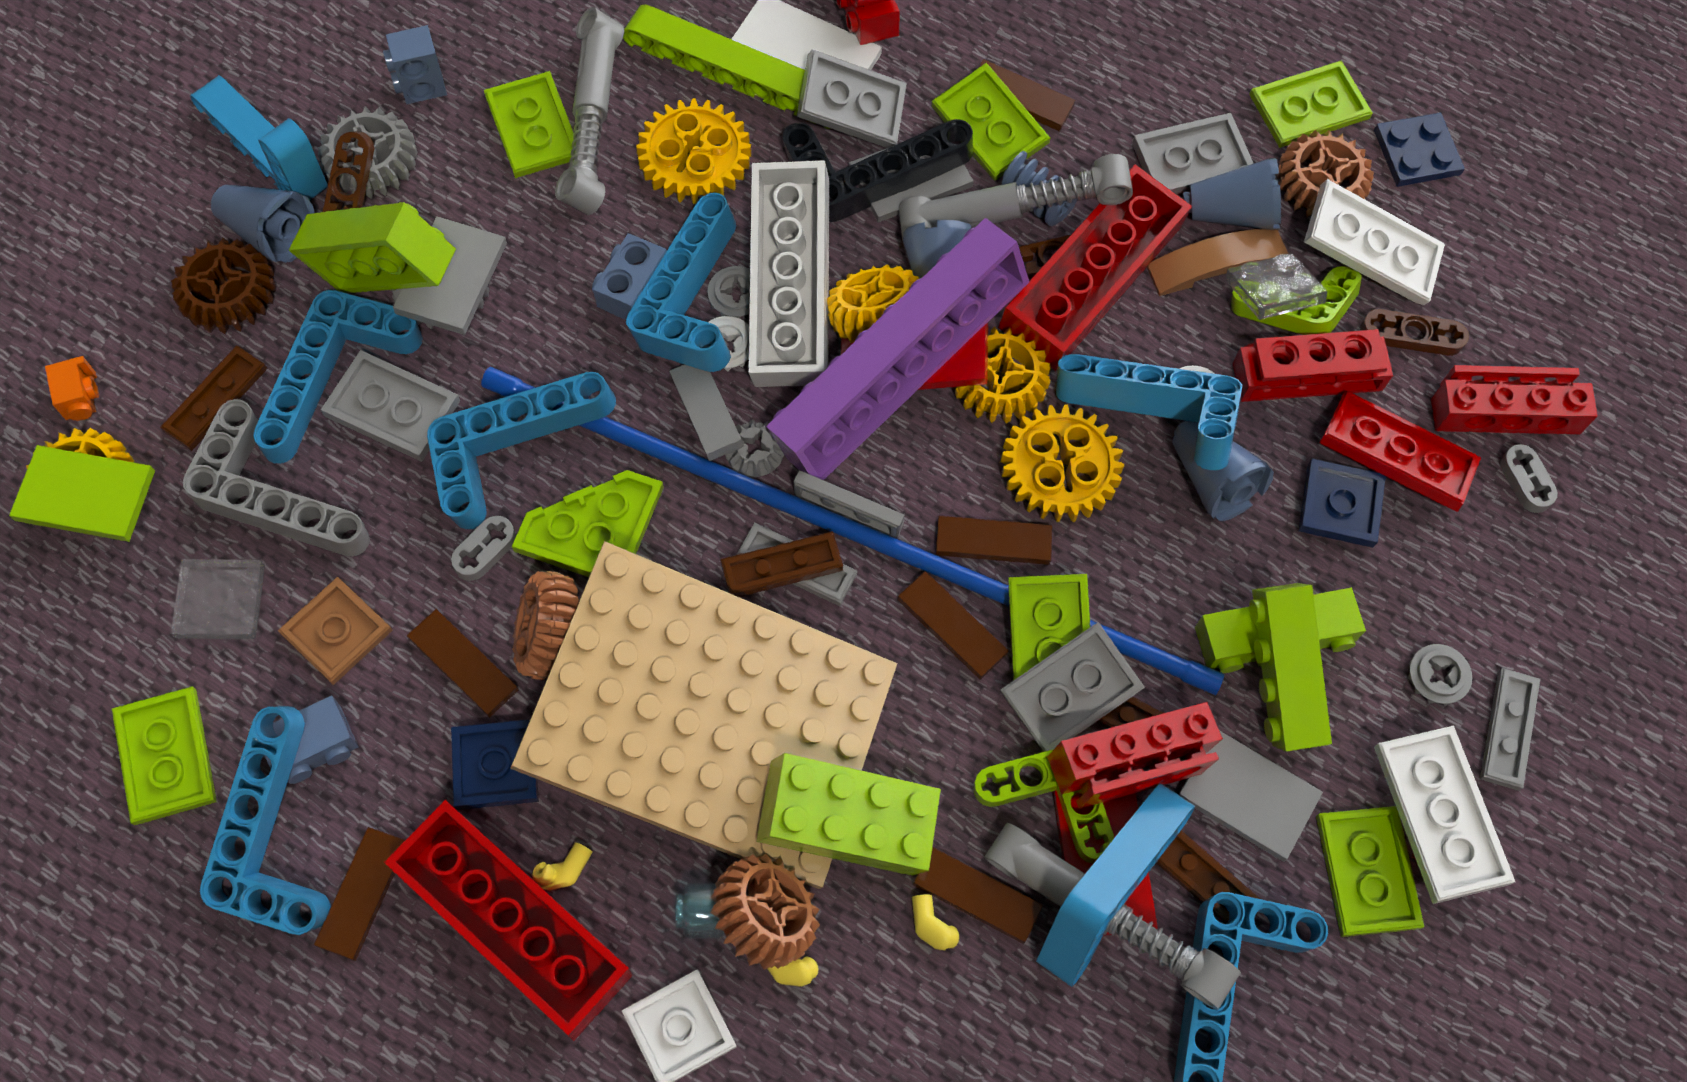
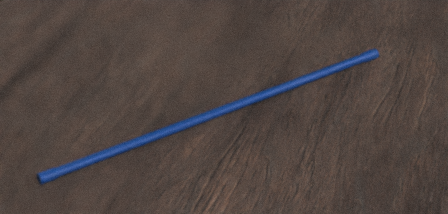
[481,367,1225,696]

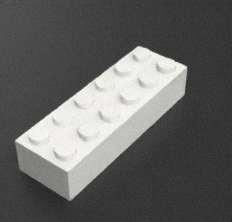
[749,161,829,387]

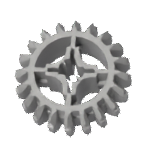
[318,106,418,199]

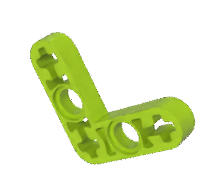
[1231,266,1362,335]
[973,749,1114,864]

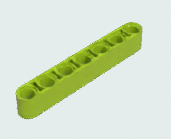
[623,4,830,129]

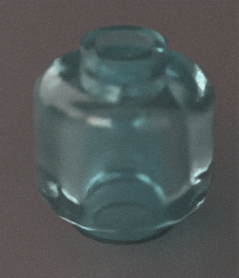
[675,883,725,939]

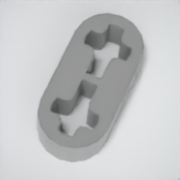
[1500,444,1558,513]
[451,516,516,581]

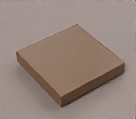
[278,577,393,685]

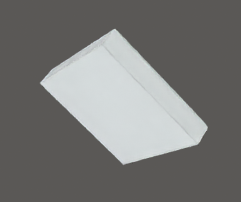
[622,969,737,1082]

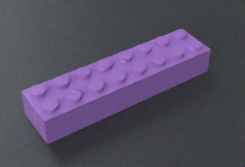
[766,218,1029,480]

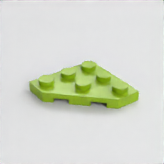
[512,470,664,577]

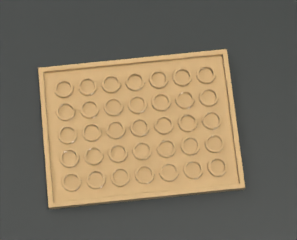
[510,541,897,889]

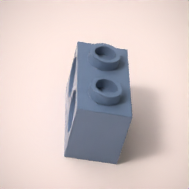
[383,25,447,104]
[592,233,667,320]

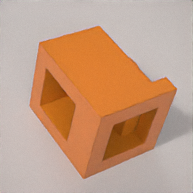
[45,356,99,421]

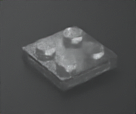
[1226,253,1327,320]
[171,559,265,639]

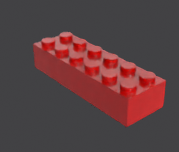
[998,164,1192,372]
[384,800,633,1041]

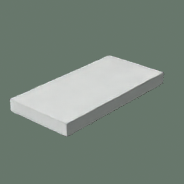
[732,0,882,70]
[1304,179,1445,305]
[1374,726,1515,904]

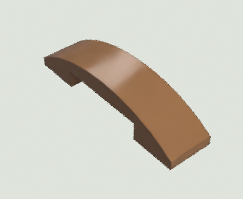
[1147,229,1291,296]

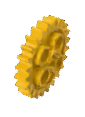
[636,98,751,204]
[1000,405,1124,522]

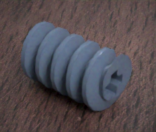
[1002,151,1078,226]

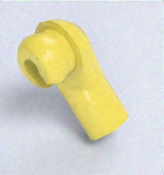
[532,842,593,891]
[912,894,959,950]
[767,957,819,987]

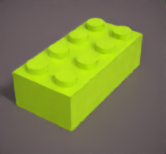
[288,202,456,293]
[756,753,941,875]

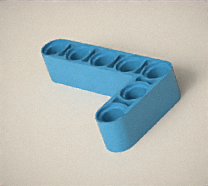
[190,75,328,201]
[626,193,736,372]
[253,290,423,464]
[1056,354,1242,470]
[427,372,616,529]
[200,706,331,935]
[1036,784,1195,987]
[1174,892,1328,1082]

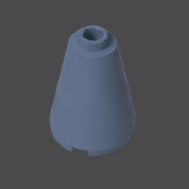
[1183,158,1281,230]
[211,184,315,263]
[903,220,972,279]
[1172,421,1274,521]

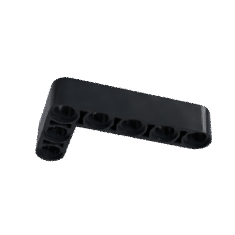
[783,119,973,222]

